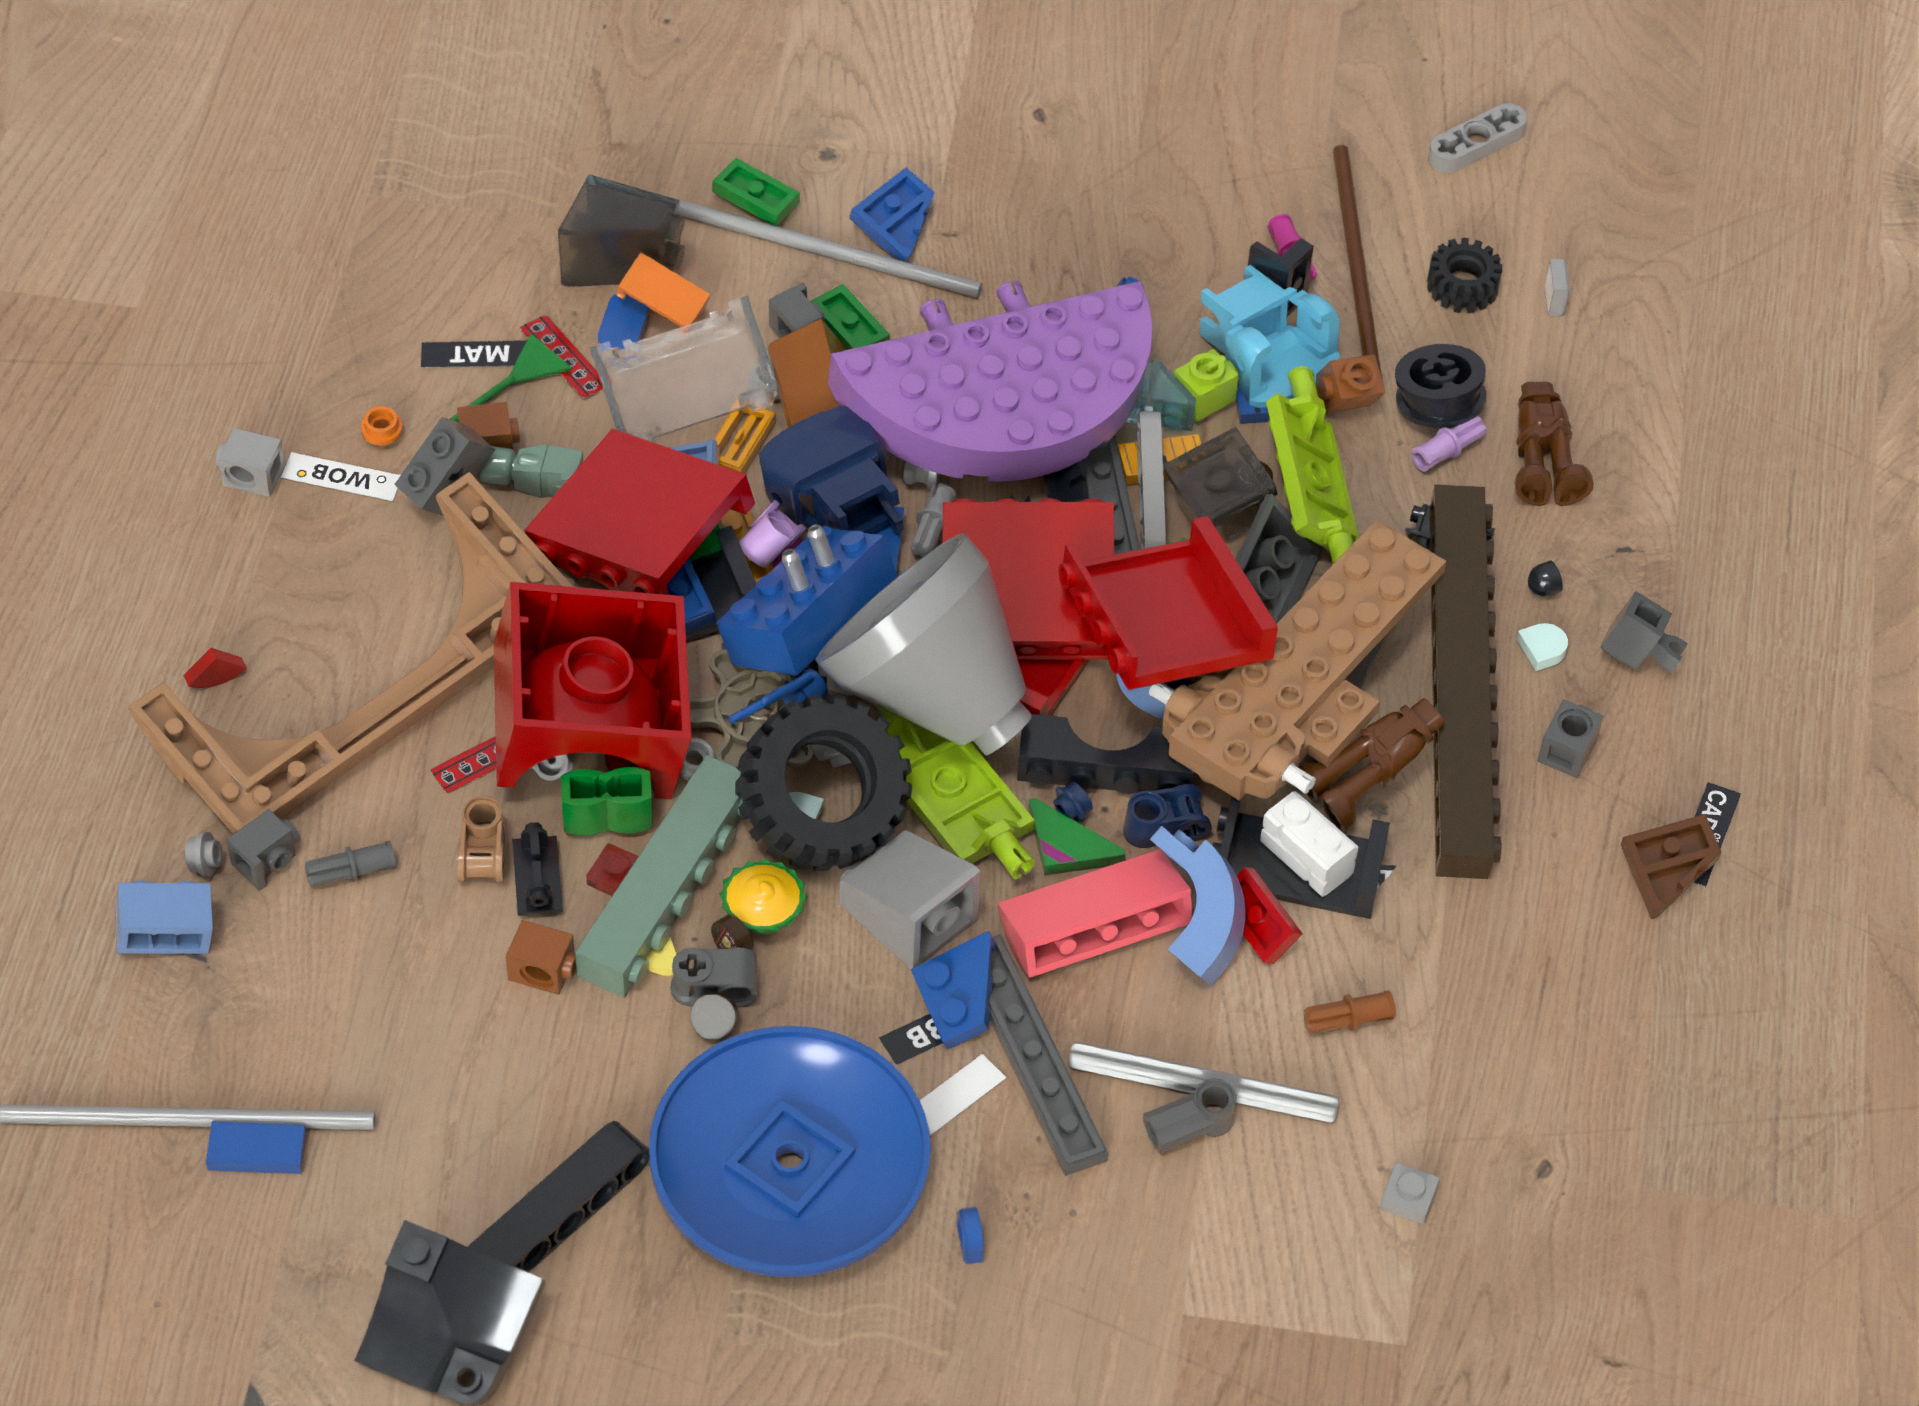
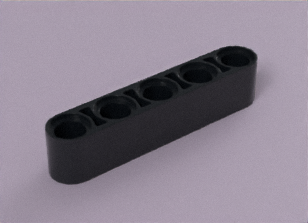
[467,1121,650,1273]

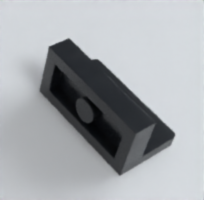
[1248,238,1314,317]

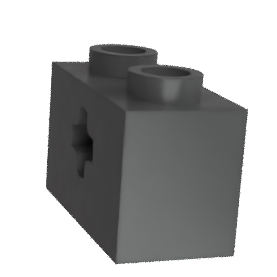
[394,417,495,516]

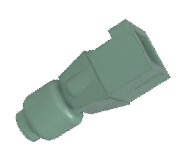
[478,444,583,498]

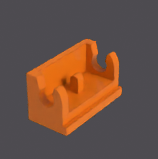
[616,253,711,337]

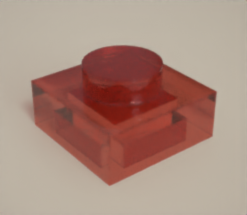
[586,843,639,896]

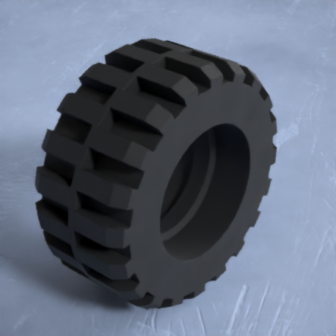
[735,695,912,871]

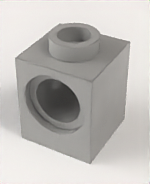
[216,428,285,497]

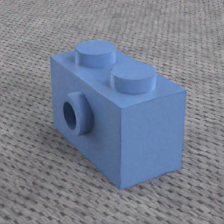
[115,880,213,954]

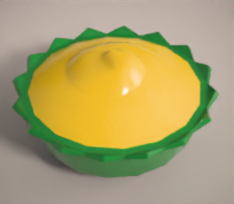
[719,858,808,935]

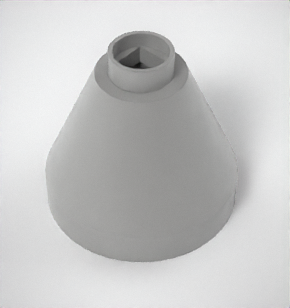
[816,533,1032,755]

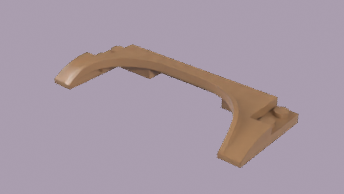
[128,472,573,834]

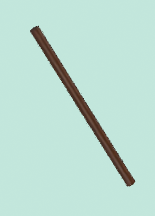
[1333,145,1383,382]

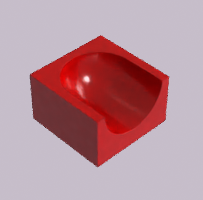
[493,582,691,799]

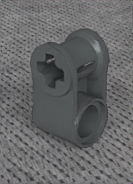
[670,947,758,1007]

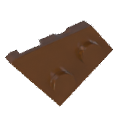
[1620,814,1721,919]

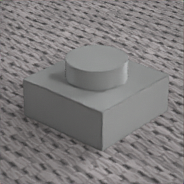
[1379,1162,1440,1224]

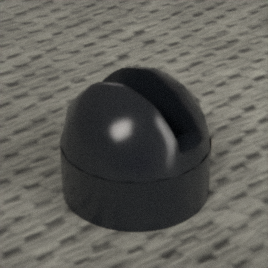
[1527,560,1563,597]

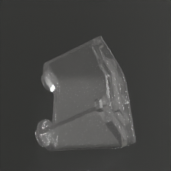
[589,296,780,443]

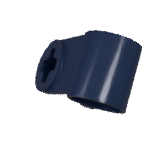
[1123,784,1212,848]

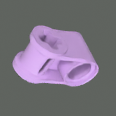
[739,500,806,568]

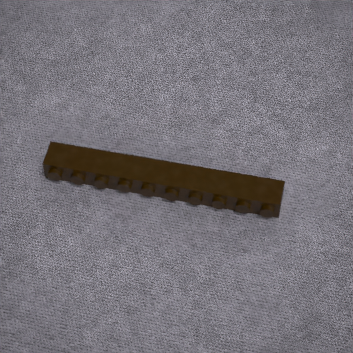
[1429,484,1502,879]

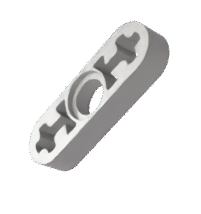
[1428,103,1527,173]

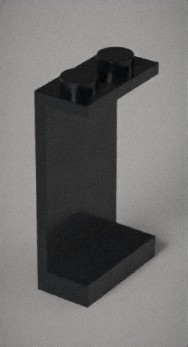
[1212,796,1390,919]

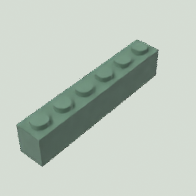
[575,755,743,998]

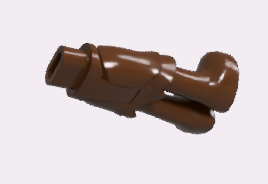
[1514,382,1594,506]
[1298,698,1445,833]

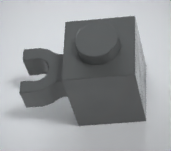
[1600,591,1688,672]

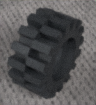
[1427,238,1503,313]

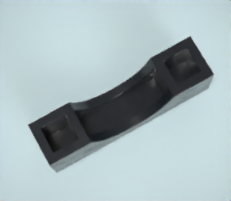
[1017,714,1194,798]

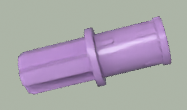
[1411,416,1487,472]

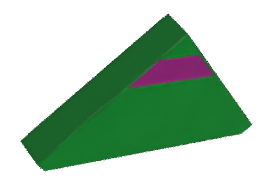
[1028,798,1125,875]

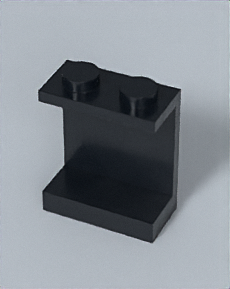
[686,525,756,642]

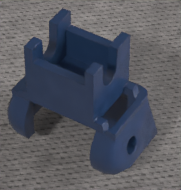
[759,406,904,534]

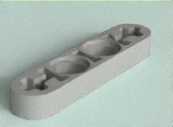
[1136,411,1166,549]

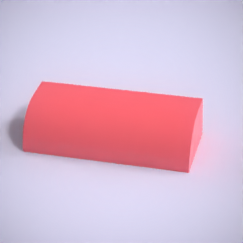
[997,849,1193,978]

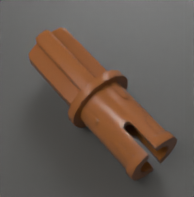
[1304,990,1396,1033]

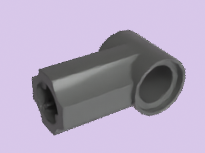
[1143,1078,1236,1153]

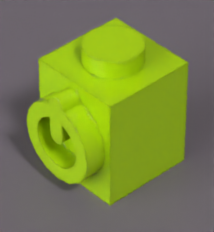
[1172,349,1239,422]

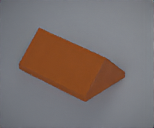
[768,319,846,428]

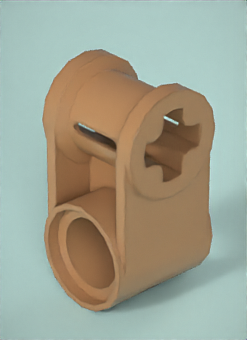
[457,795,505,882]

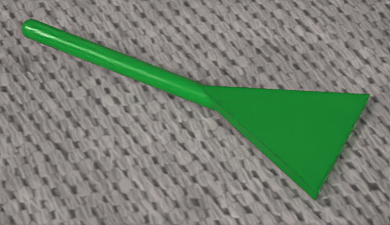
[450,334,572,422]

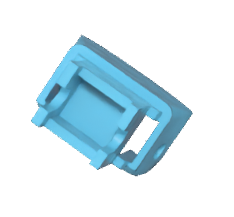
[1200,265,1340,408]

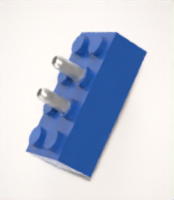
[716,525,898,676]

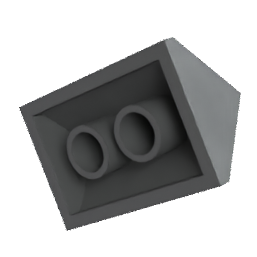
[1236,493,1322,624]

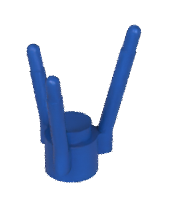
[728,669,828,724]

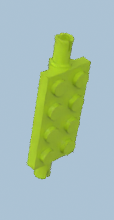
[1266,366,1359,564]
[875,705,1036,879]

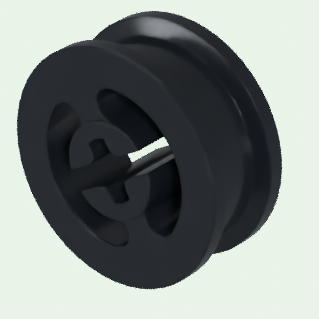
[1395,344,1487,428]

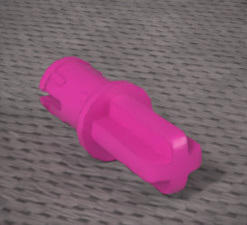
[1267,214,1317,283]

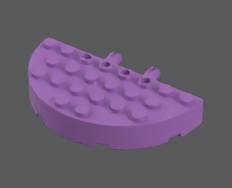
[827,280,1152,482]

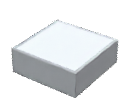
[1544,259,1570,316]

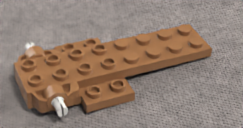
[1149,519,1447,801]

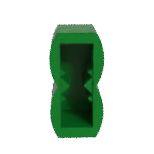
[561,767,652,835]

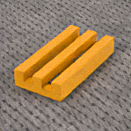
[714,399,776,474]

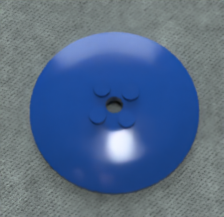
[649,1026,931,1277]

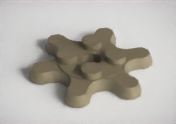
[689,650,840,769]

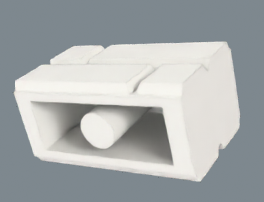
[1260,791,1358,897]

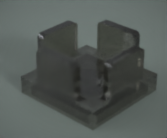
[1163,427,1278,540]

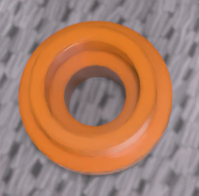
[361,406,403,446]

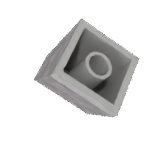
[839,830,981,969]

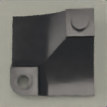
[354,1220,546,1406]

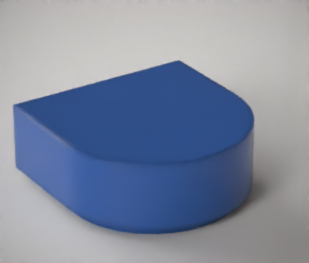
[956,1207,983,1264]

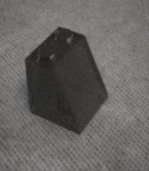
[558,174,685,287]

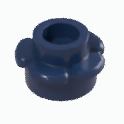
[1053,782,1093,823]

